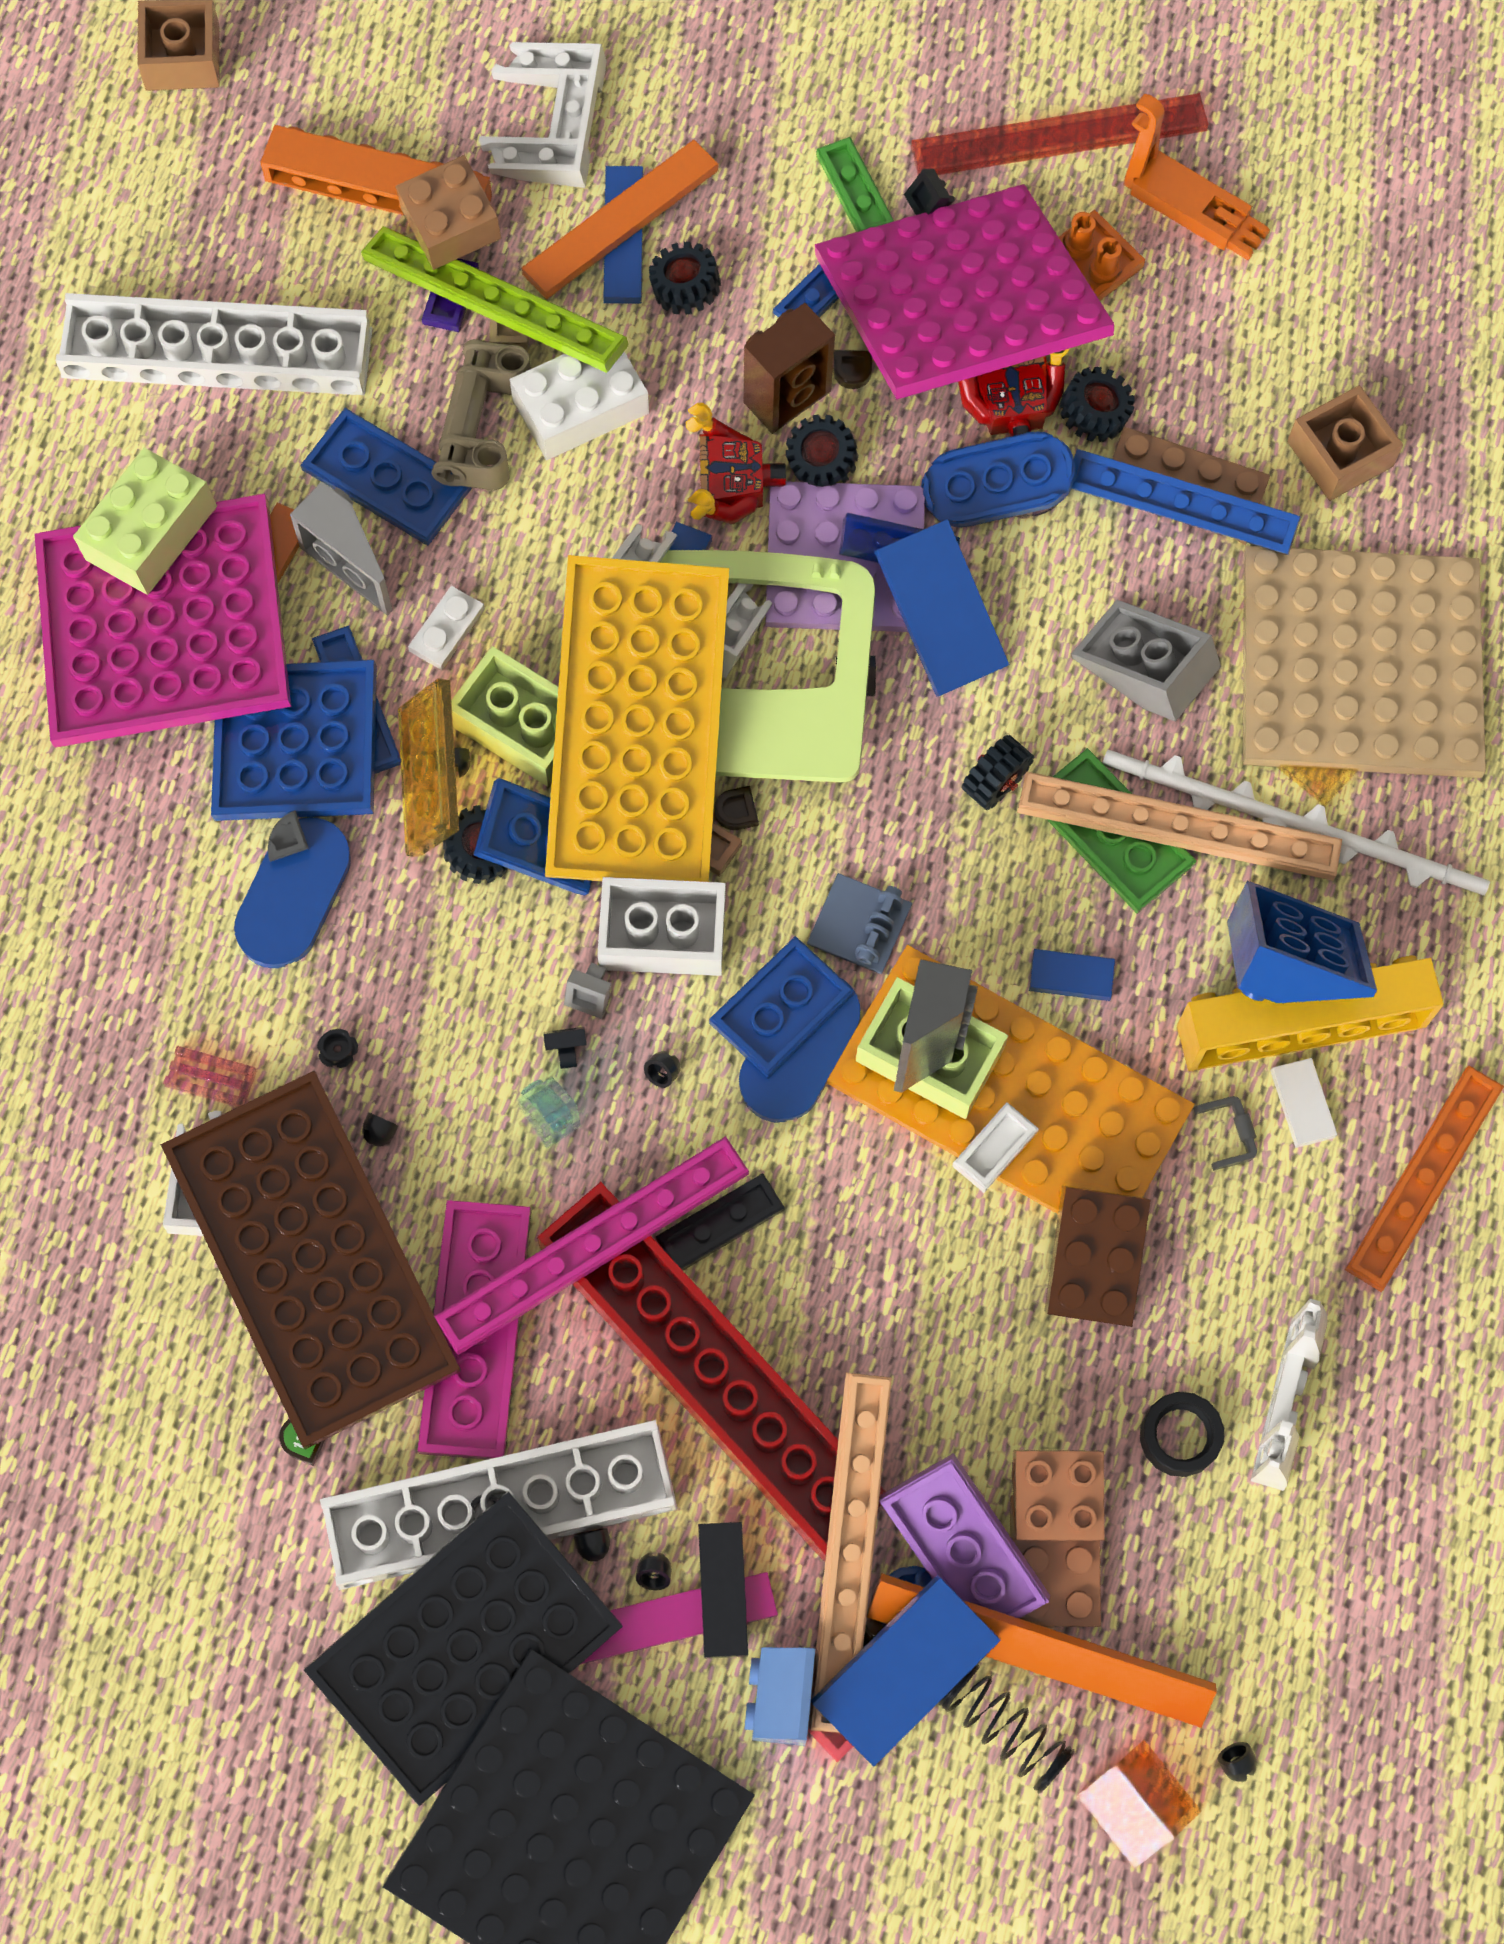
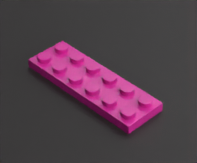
[417,1200,531,1460]

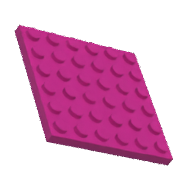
[815,184,1114,400]
[34,493,291,748]

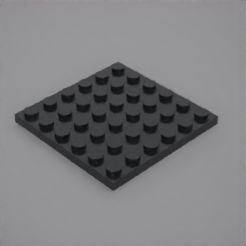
[382,1649,755,1944]

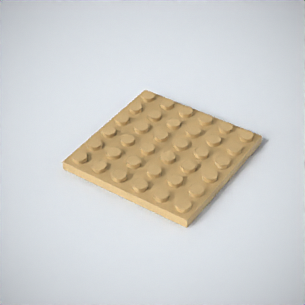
[1243,546,1486,778]

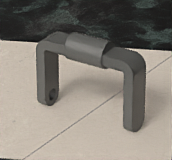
[1193,1096,1257,1171]

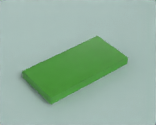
[1047,748,1197,914]

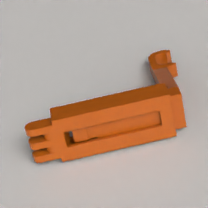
[1123,94,1270,260]

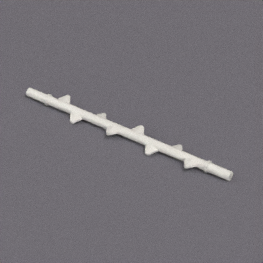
[1103,749,1490,896]

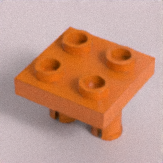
[1059,209,1146,301]

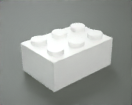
[510,352,649,461]
[598,877,726,976]

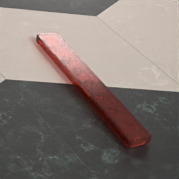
[911,93,1209,175]

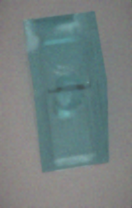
[517,1077,581,1149]

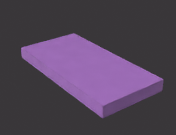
[879,1453,1050,1618]

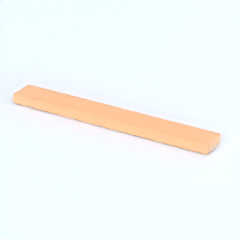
[1017,771,1342,881]
[808,1372,892,1733]

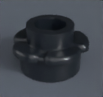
[317,1029,358,1068]

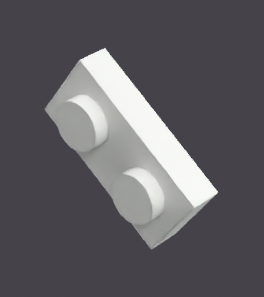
[408,586,485,670]

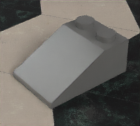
[290,481,393,616]
[1071,600,1221,722]

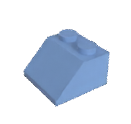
[744,1647,815,1746]

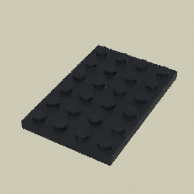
[304,1491,623,1806]

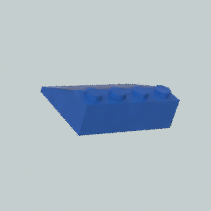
[1227,880,1377,1003]

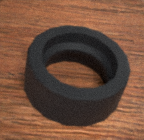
[1140,1392,1224,1477]

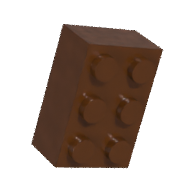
[743,303,835,434]
[1044,1186,1151,1327]

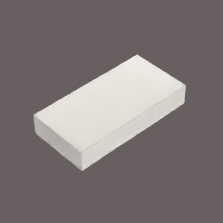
[1270,1058,1337,1148]
[952,1102,1039,1193]

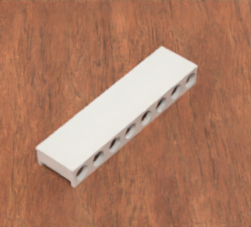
[56,293,372,396]
[320,1420,678,1590]

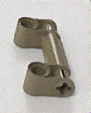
[432,339,531,491]

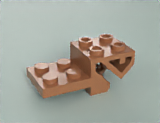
[1010,1450,1105,1627]

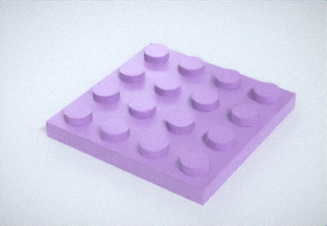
[765,481,925,632]

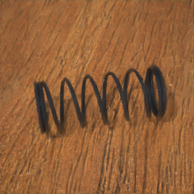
[939,1665,1075,1794]

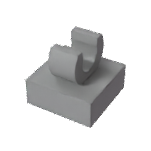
[564,963,611,1019]

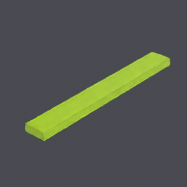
[361,226,629,373]

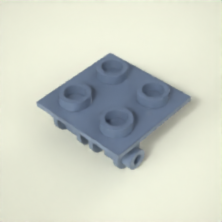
[807,873,912,975]

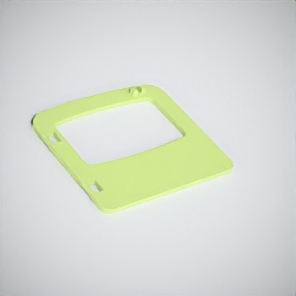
[661,550,875,782]

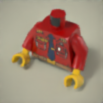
[958,349,1069,437]
[686,403,786,524]

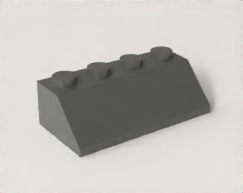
[894,959,978,1093]

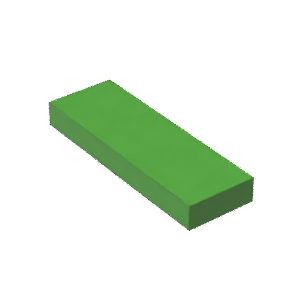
[816,137,894,232]

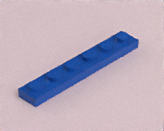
[1072,449,1301,555]

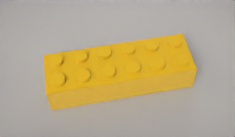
[1177,955,1444,1072]

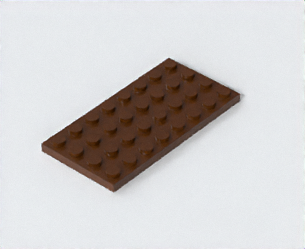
[160,1070,461,1449]

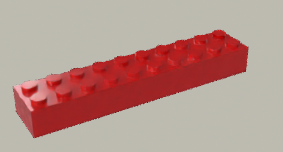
[537,1182,886,1562]

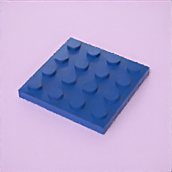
[211,660,377,821]

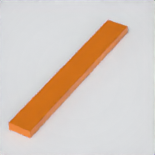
[867,1573,1217,1728]

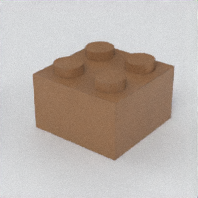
[137,0,220,91]
[395,155,502,270]
[1287,385,1403,501]

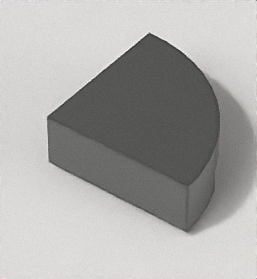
[268,810,309,862]

